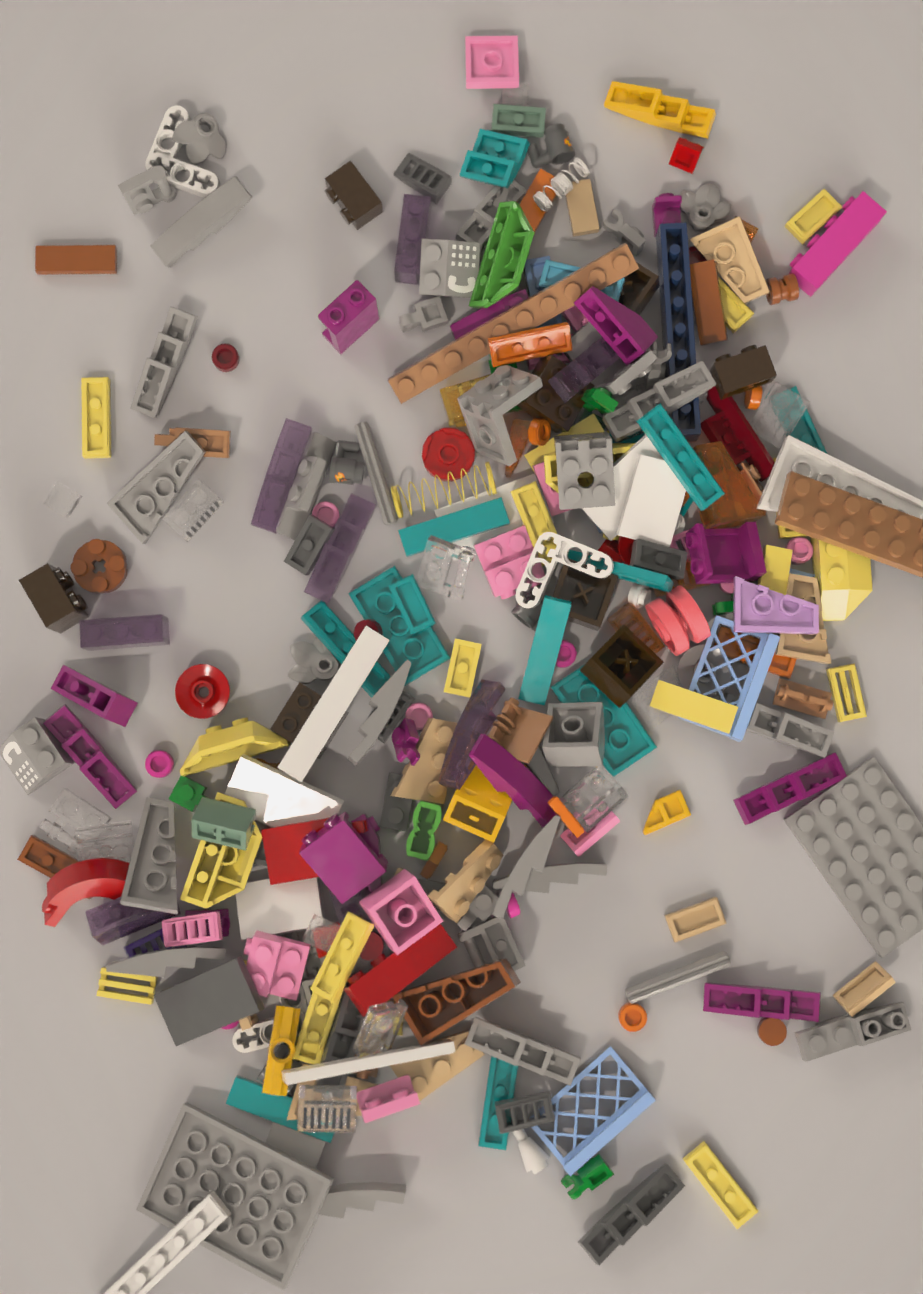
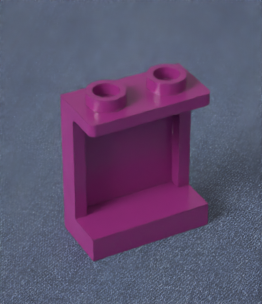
[318,280,379,355]
[685,522,767,584]
[299,811,388,904]

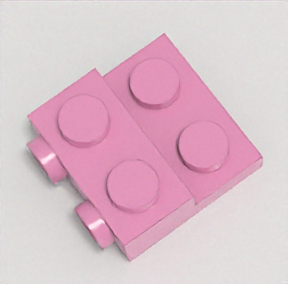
[473,525,545,599]
[243,931,311,1001]

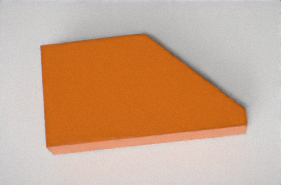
[547,796,585,838]

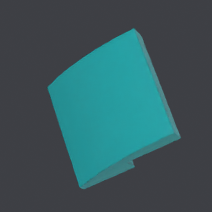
[459,129,530,189]

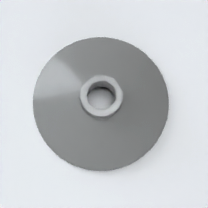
[677,644,732,698]

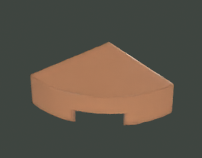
[419,841,448,880]

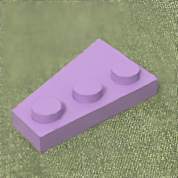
[733,576,819,634]

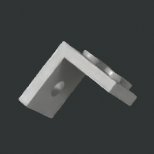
[563,322,658,397]
[457,365,543,466]
[554,432,615,510]

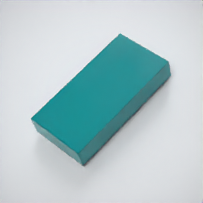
[388,574,436,636]

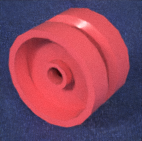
[645,585,711,656]

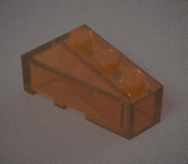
[693,441,766,529]

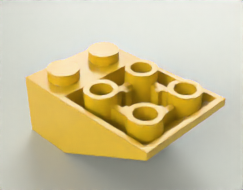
[443,757,526,843]

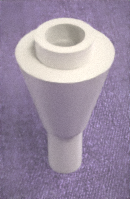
[513,1129,550,1174]

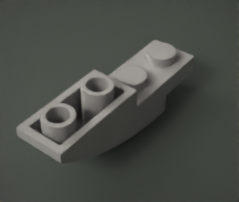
[795,1002,911,1061]

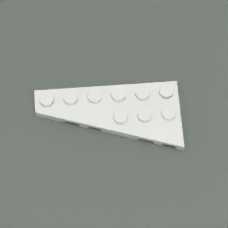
[756,435,923,519]

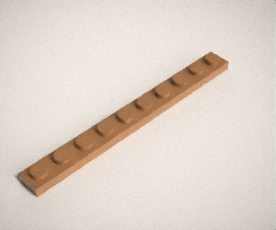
[388,243,639,404]

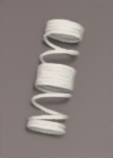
[533,158,589,212]

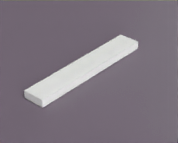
[277,626,389,782]
[282,1039,455,1085]
[104,1191,232,1294]

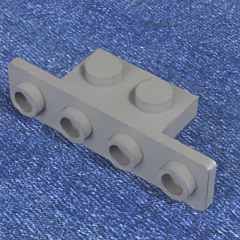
[276,432,336,540]

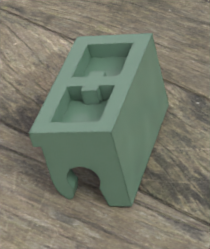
[191,797,256,851]

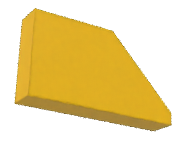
[642,790,691,835]

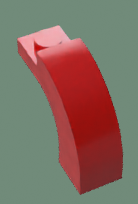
[42,858,130,927]

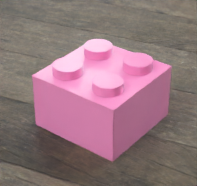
[359,869,443,955]

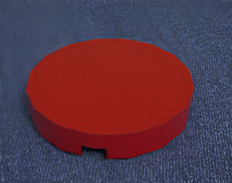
[422,427,475,482]

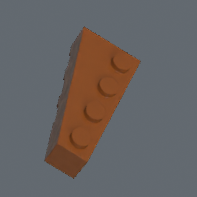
[392,958,521,1045]

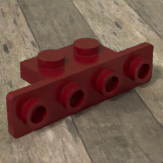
[701,386,775,482]

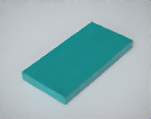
[348,566,451,687]
[550,664,657,778]

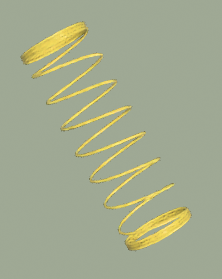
[391,462,497,518]

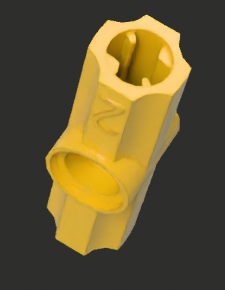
[262,1005,300,1096]

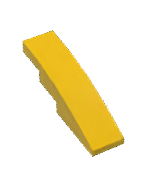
[604,81,716,139]

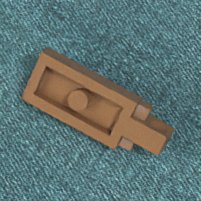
[154,427,231,458]

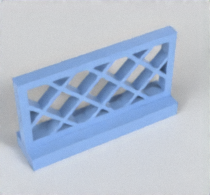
[678,615,780,742]
[530,1046,656,1176]

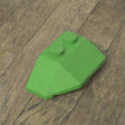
[469,201,534,308]

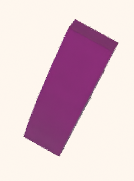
[43,704,137,809]
[469,734,557,827]
[733,752,847,825]
[703,983,821,1022]

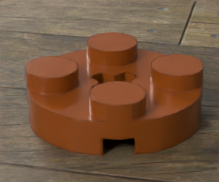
[71,539,128,594]

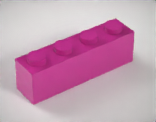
[789,191,887,297]

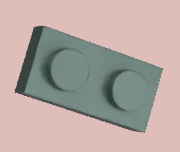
[491,104,546,138]

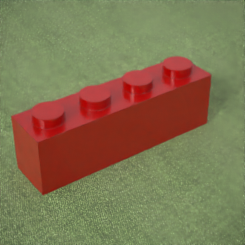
[344,923,457,1017]

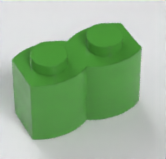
[406,801,442,860]

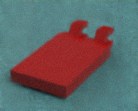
[261,817,372,885]

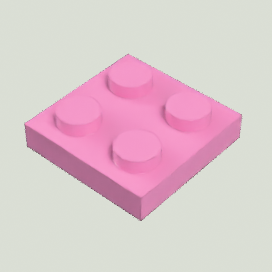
[465,36,519,89]

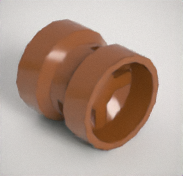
[766,273,799,305]

